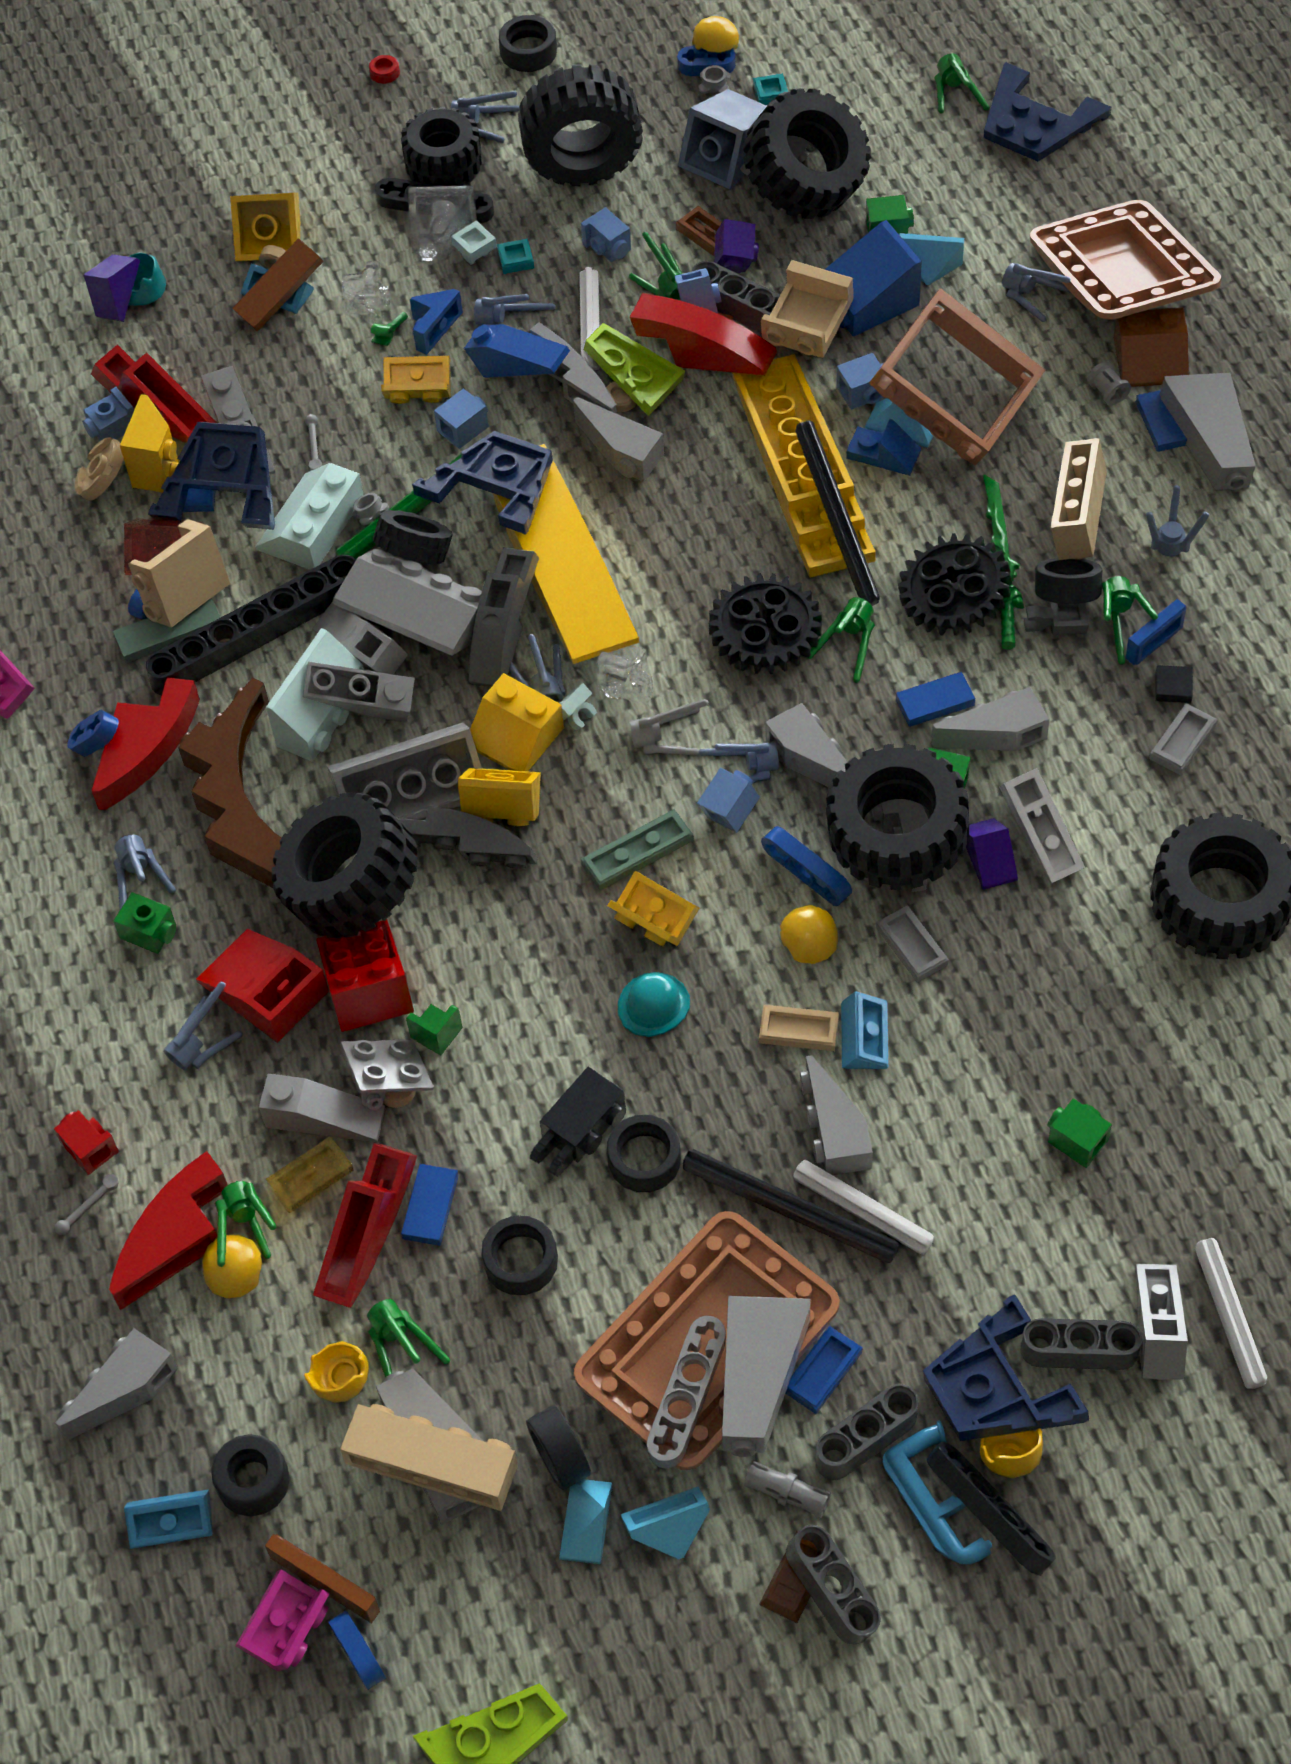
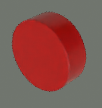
[369,55,400,84]

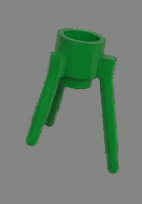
[934,53,990,114]
[629,232,682,300]
[1102,576,1158,665]
[807,597,875,683]
[215,1181,277,1267]
[367,1299,450,1378]

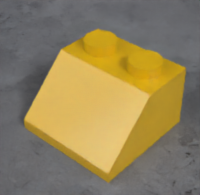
[230,192,301,261]
[120,394,179,493]
[470,673,564,772]
[458,768,541,826]

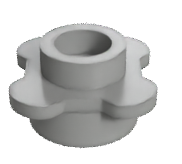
[698,65,730,94]
[352,493,389,525]

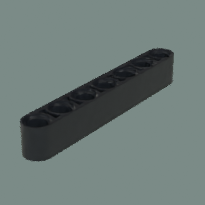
[146,555,356,696]

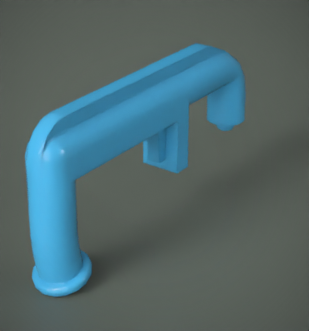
[882,1420,992,1565]

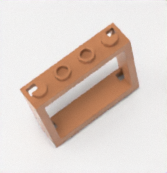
[869,288,1045,465]

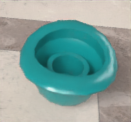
[618,972,690,1037]

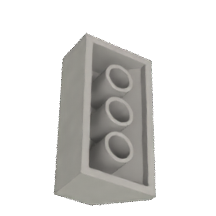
[333,548,482,656]
[327,722,482,820]

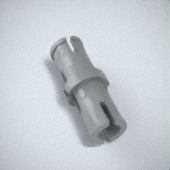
[744,1461,831,1518]

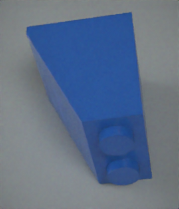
[824,220,922,337]

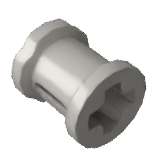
[1087,361,1131,406]

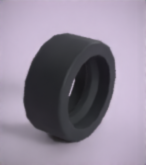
[498,15,557,72]
[1035,558,1103,604]
[607,1115,681,1192]
[481,1215,558,1295]
[526,1405,591,1490]

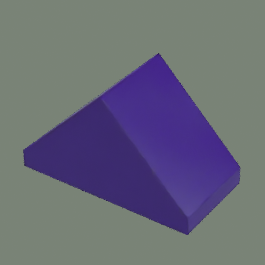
[83,254,140,322]
[966,818,1018,890]

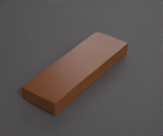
[232,238,324,331]
[265,1534,380,1624]

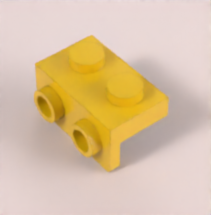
[381,356,451,404]
[607,871,700,947]

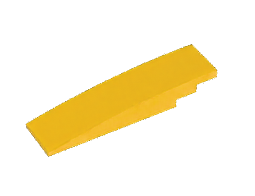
[732,354,876,578]
[493,444,640,664]

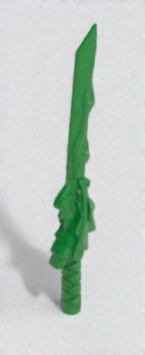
[983,475,1024,650]

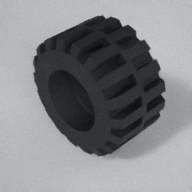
[401,107,482,188]

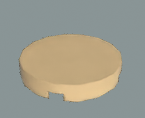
[75,437,124,501]

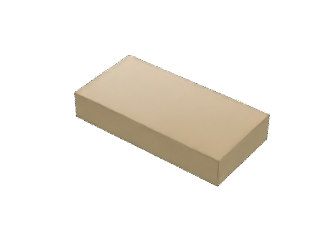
[759,1005,839,1051]

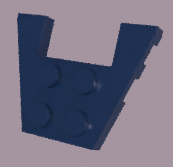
[983,62,1111,162]
[148,422,275,530]
[412,431,553,534]
[923,1294,1089,1441]

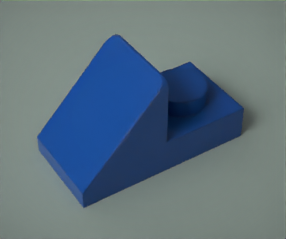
[410,289,463,355]
[846,419,921,476]

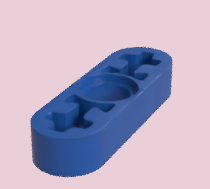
[761,826,852,906]

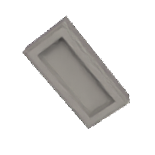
[1149,703,1218,775]
[876,905,949,983]

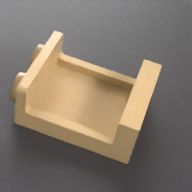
[761,260,853,358]
[128,519,230,628]

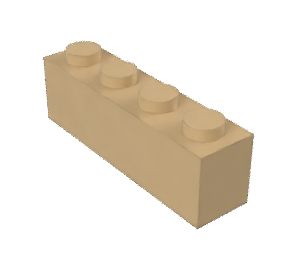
[1051,438,1107,560]
[340,1404,518,1511]

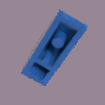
[464,324,570,378]

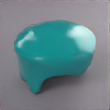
[128,253,166,306]

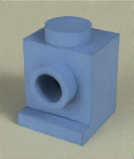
[581,207,631,262]
[82,387,134,441]

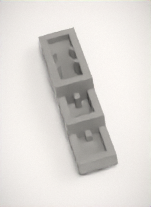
[530,322,617,414]

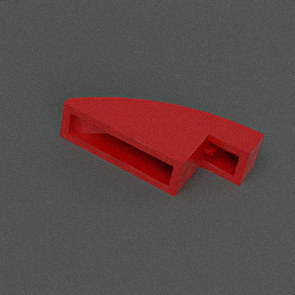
[630,294,777,376]
[91,344,217,443]
[92,678,200,810]
[313,1144,417,1308]
[109,1151,228,1310]

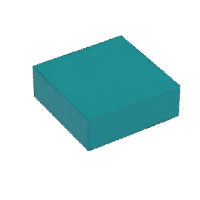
[753,73,788,106]
[497,238,535,274]

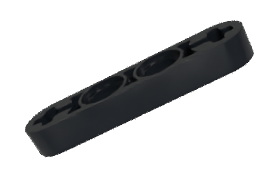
[375,177,494,224]
[926,1442,1056,1576]

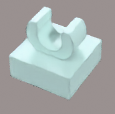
[451,220,497,265]
[559,683,597,730]

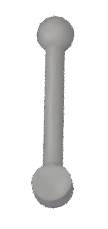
[305,414,322,471]
[55,1174,119,1235]

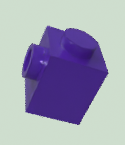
[714,219,759,274]

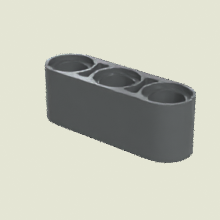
[1020,1318,1142,1370]
[816,1384,919,1480]
[786,1525,881,1645]

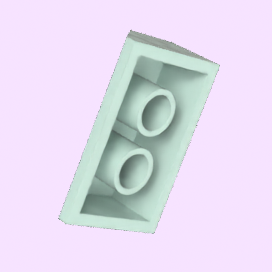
[255,463,363,570]
[266,628,363,762]

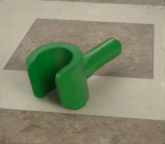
[371,312,408,346]

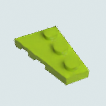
[583,323,685,416]
[413,1683,568,1764]

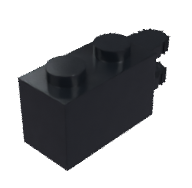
[530,1066,626,1177]

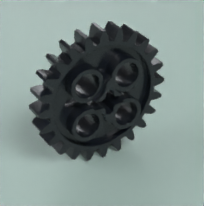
[898,533,1012,636]
[709,573,822,674]

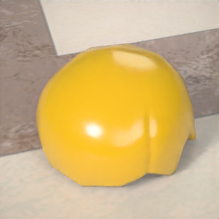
[692,16,739,53]
[780,905,839,964]
[202,1234,262,1298]
[304,1341,369,1403]
[980,1428,1043,1479]

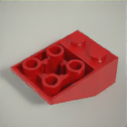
[316,919,414,1032]
[196,929,329,1043]

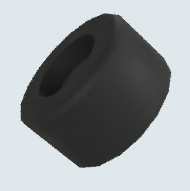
[211,1434,290,1517]

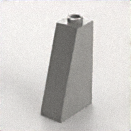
[1160,373,1256,490]
[722,1296,810,1457]
[376,1368,516,1525]

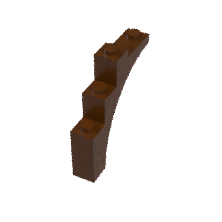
[178,677,282,888]

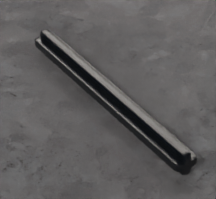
[795,420,880,606]
[683,1149,899,1263]

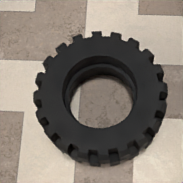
[518,64,643,187]
[743,88,871,219]
[826,744,969,890]
[272,793,418,938]
[1150,813,1291,960]

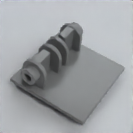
[340,1039,434,1110]

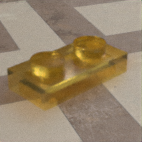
[266,1136,354,1213]

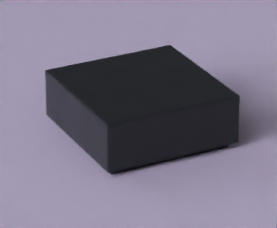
[1155,665,1193,703]

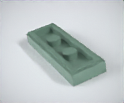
[113,598,221,663]
[581,809,694,891]

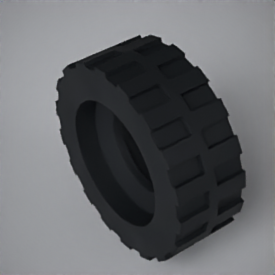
[373,510,453,564]

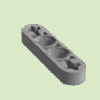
[647,1316,726,1468]

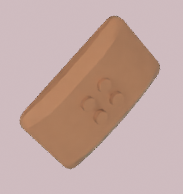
[1030,200,1221,319]
[574,1211,840,1470]

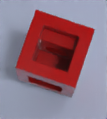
[53,1110,119,1175]

